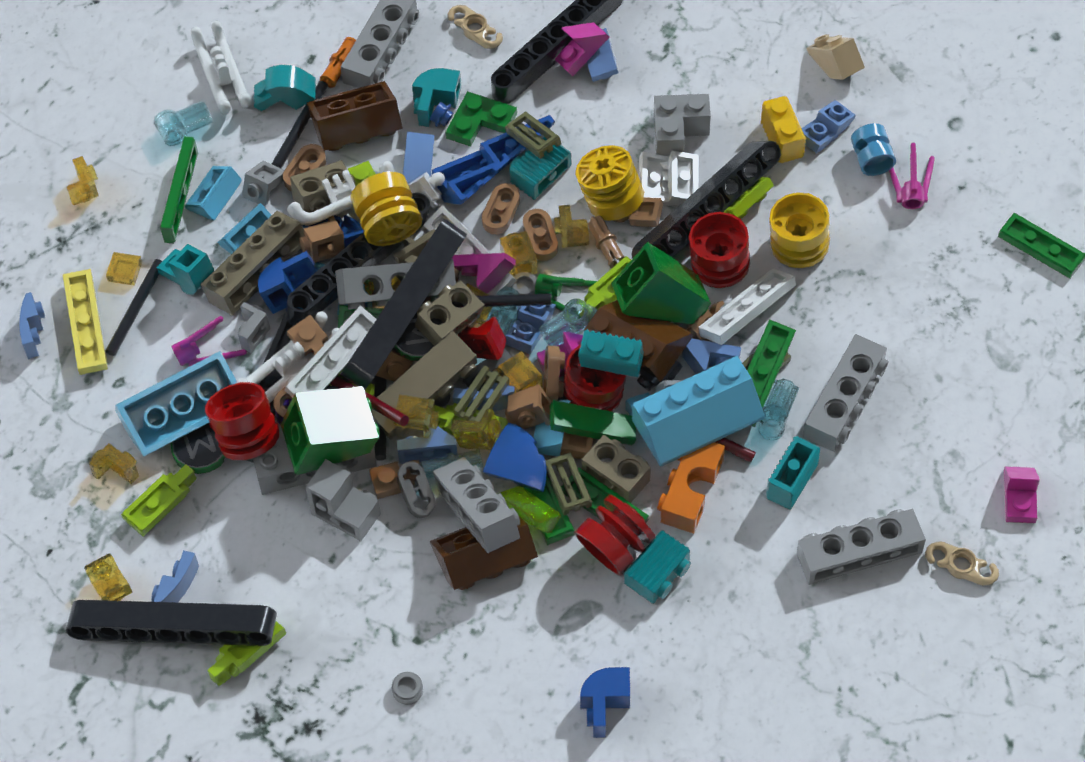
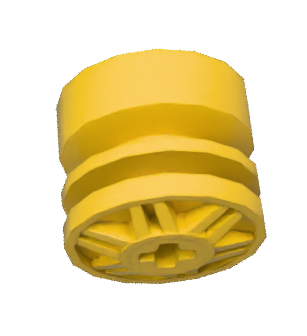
[575,145,645,221]
[350,172,423,246]
[769,192,830,268]

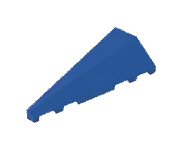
[431,115,555,205]

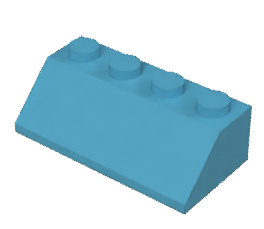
[115,351,237,457]
[632,356,765,467]

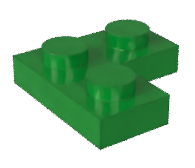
[445,91,517,147]

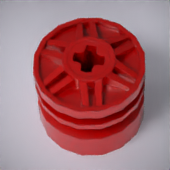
[689,212,750,288]
[563,344,627,412]
[205,382,279,460]
[574,495,655,576]

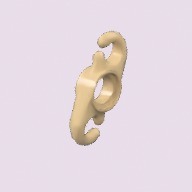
[447,5,503,49]
[925,541,999,586]

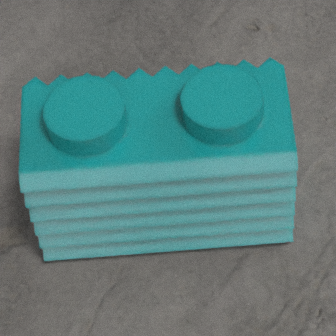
[509,137,572,200]
[578,329,644,377]
[766,436,821,509]
[624,530,691,604]

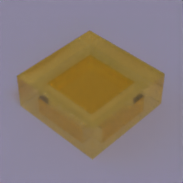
[106,252,142,286]

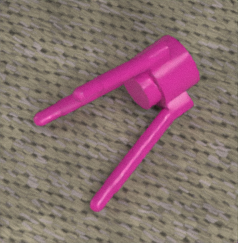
[889,142,935,209]
[171,316,247,367]

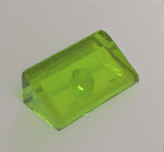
[497,486,561,533]

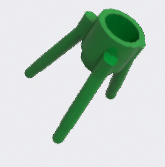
[535,273,597,322]

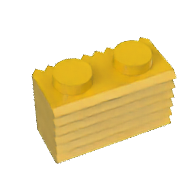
[761,96,806,163]

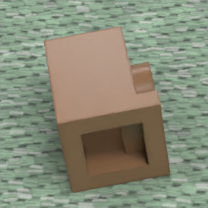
[299,216,345,263]
[505,385,552,429]

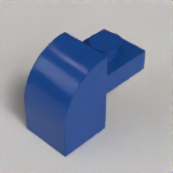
[258,251,319,314]
[580,667,630,738]

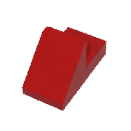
[458,317,506,360]

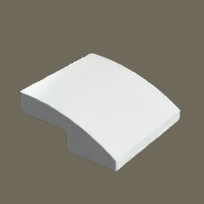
[639,150,699,206]

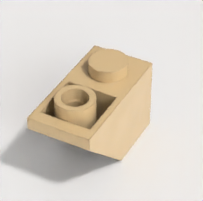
[806,34,865,80]

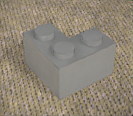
[654,94,711,156]
[306,459,381,541]

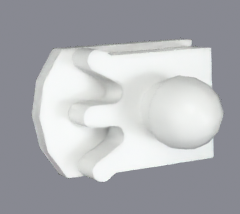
[408,172,445,208]

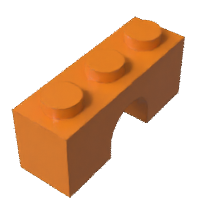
[657,442,725,534]

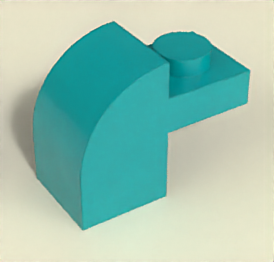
[254,65,316,112]
[412,68,461,127]
[156,244,214,295]

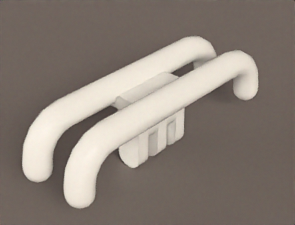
[191,20,251,114]
[288,161,395,226]
[236,311,339,403]

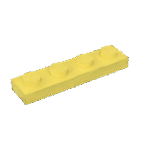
[62,269,108,375]

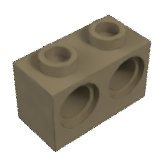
[290,160,355,213]
[415,280,484,346]
[582,435,651,503]

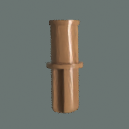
[587,216,625,268]

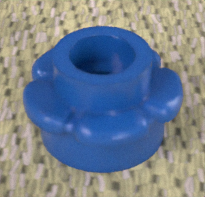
[430,102,454,127]

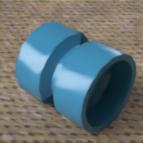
[851,123,896,176]

